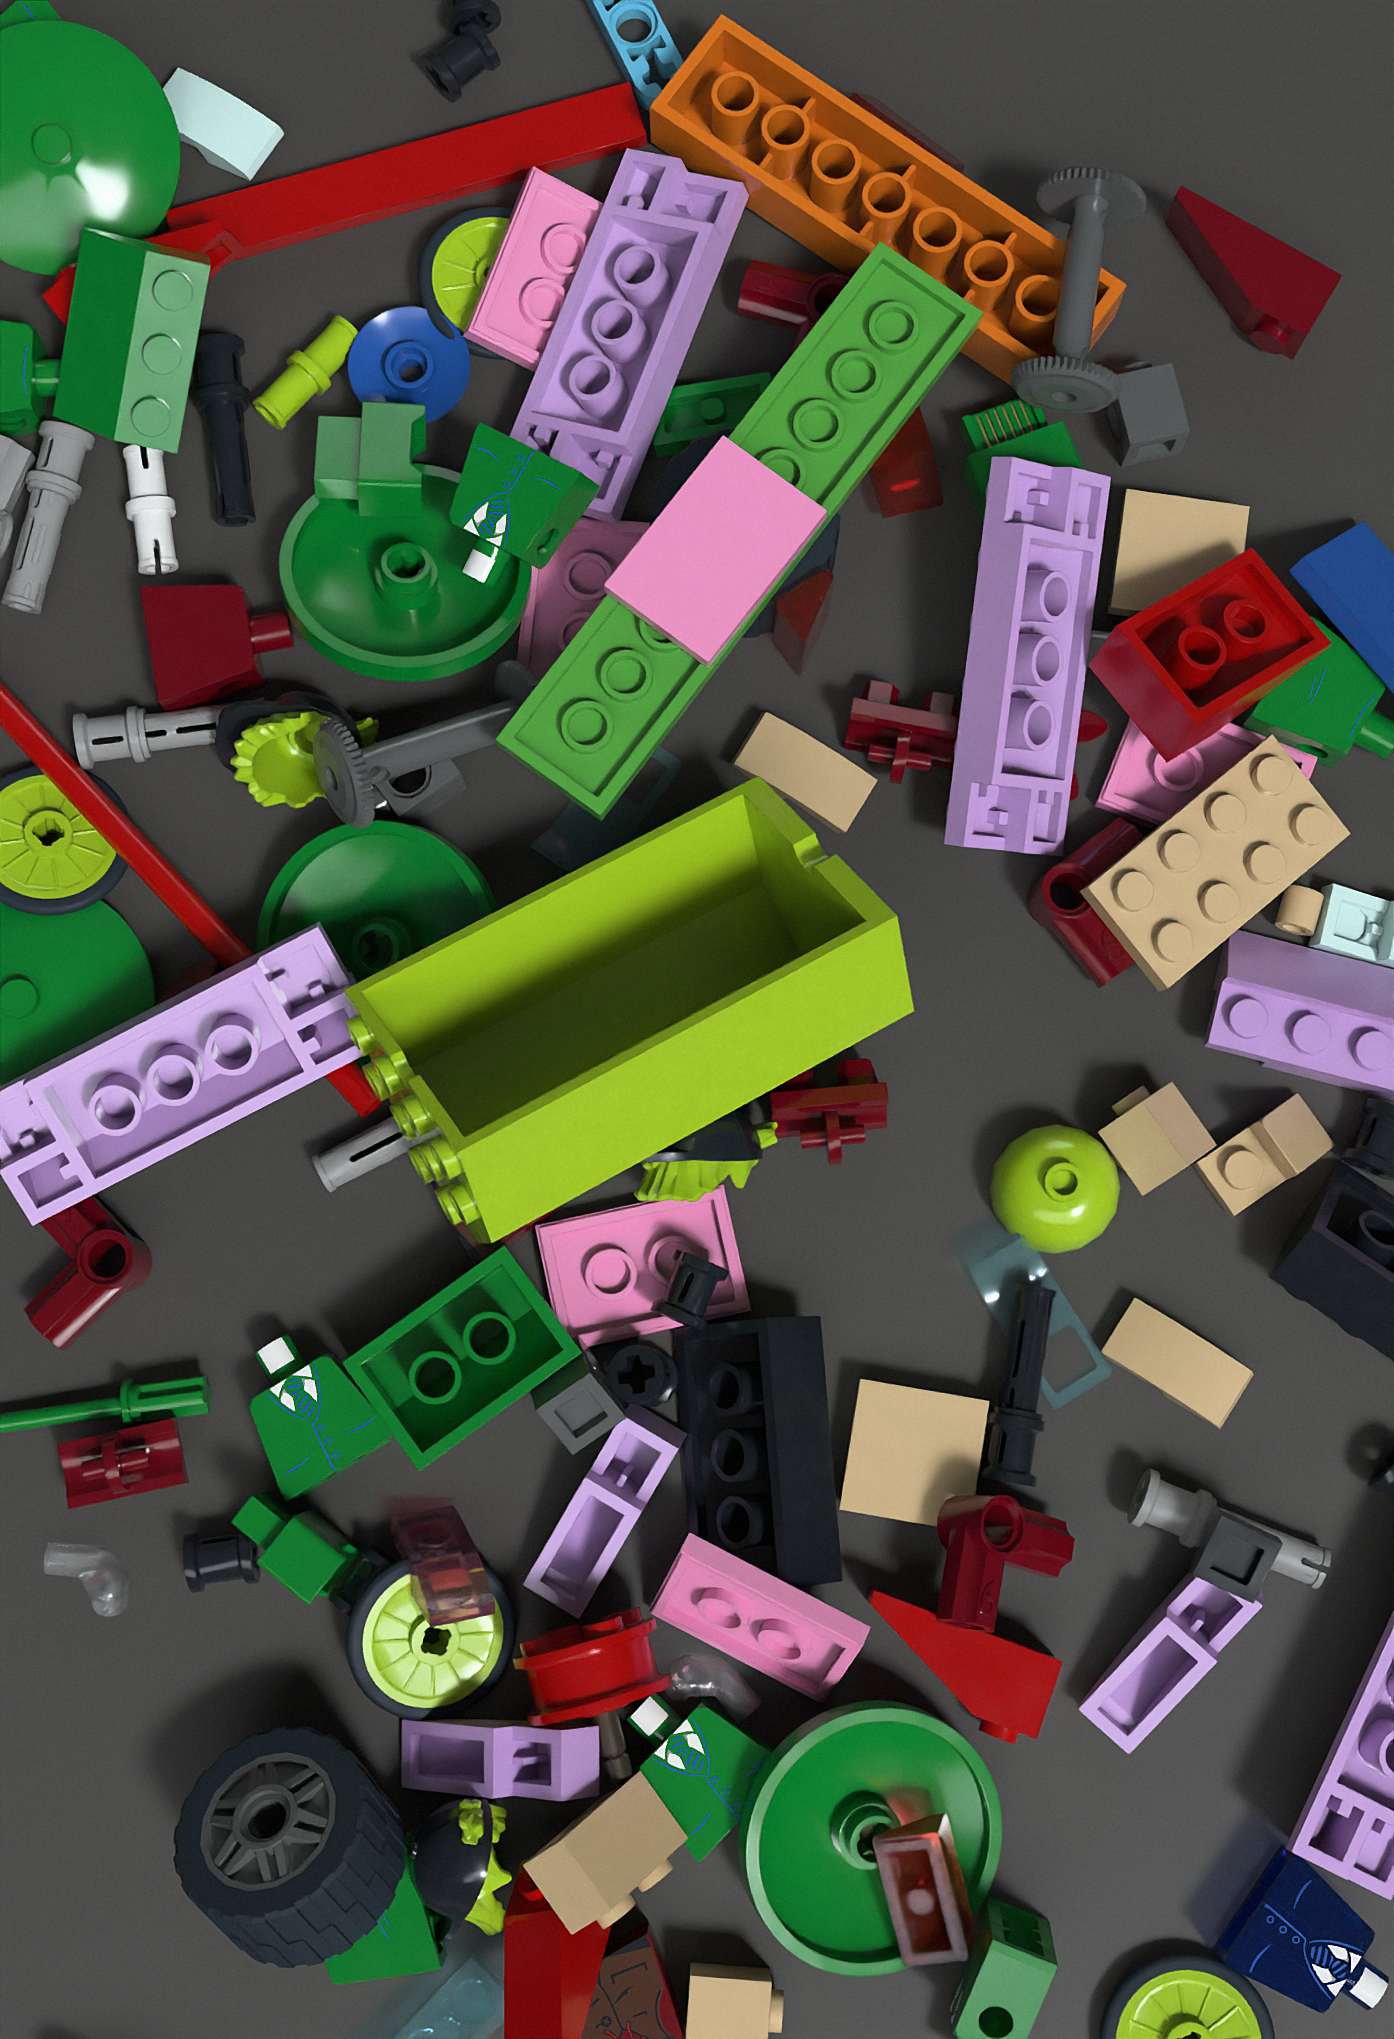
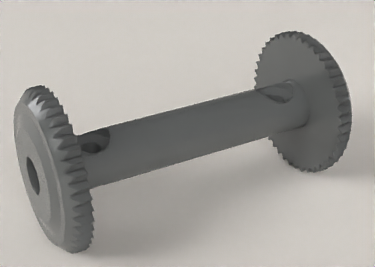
[1010,166,1147,414]
[313,660,540,829]

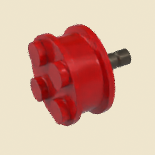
[512,1607,672,1782]

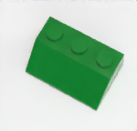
[53,227,211,454]
[342,1245,582,1472]

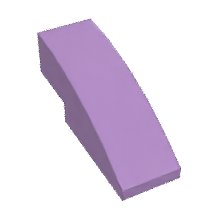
[523,1404,687,1619]
[1078,1571,1263,1754]
[401,1719,599,1801]

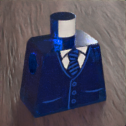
[1211,1844,1389,2014]

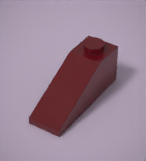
[1165,185,1343,360]

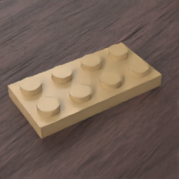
[1079,734,1351,992]

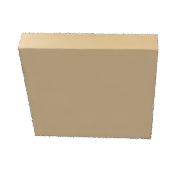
[1108,489,1250,617]
[838,1379,989,1527]

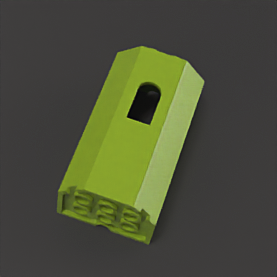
[343,776,914,1243]

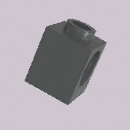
[1105,361,1191,467]
[372,723,467,825]
[530,1335,627,1455]

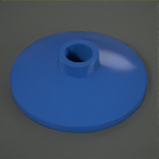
[348,306,471,424]

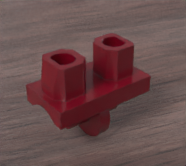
[844,680,959,785]
[770,1058,889,1165]
[57,1418,189,1509]

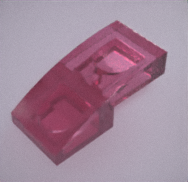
[390,1505,495,1628]

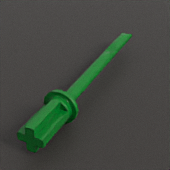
[0,1375,212,1433]

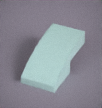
[163,67,284,181]
[1308,883,1394,969]

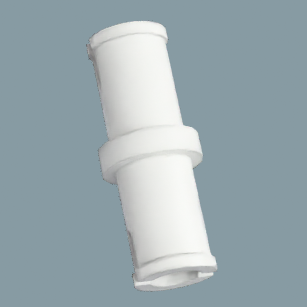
[122,445,179,575]

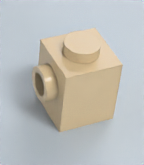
[1098,1082,1217,1196]

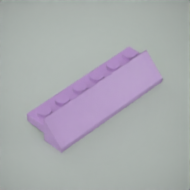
[509,148,749,524]
[944,456,1111,856]
[0,922,362,1226]
[1203,930,1394,1100]
[1286,1611,1394,1901]

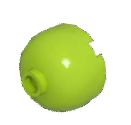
[989,1124,1121,1254]

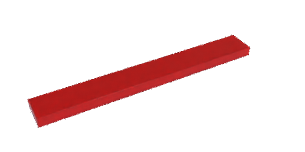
[166,81,647,262]

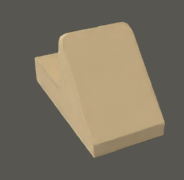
[1192,1093,1335,1218]

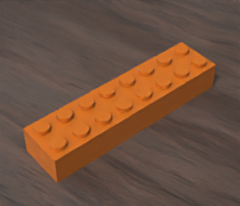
[649,14,1127,385]

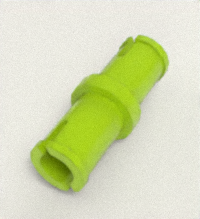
[253,315,359,430]

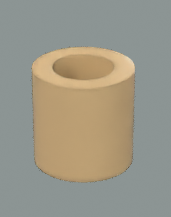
[1275,885,1324,936]

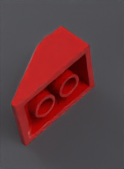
[1088,548,1331,763]

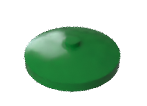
[0,20,182,278]
[279,463,532,682]
[256,820,499,1072]
[0,900,159,1086]
[738,1700,1003,1977]

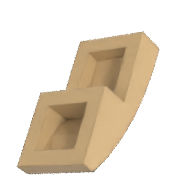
[730,712,878,833]
[1101,1298,1254,1429]

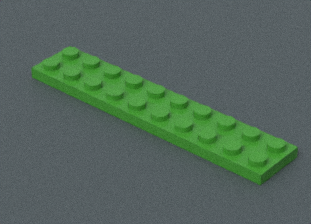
[495,241,984,821]

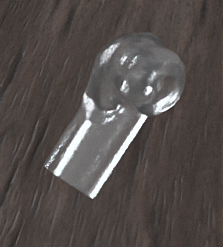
[44,1542,131,1617]

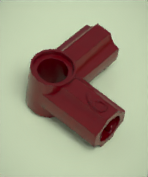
[738,259,851,357]
[1028,817,1144,988]
[23,1195,153,1350]
[936,1495,1075,1632]

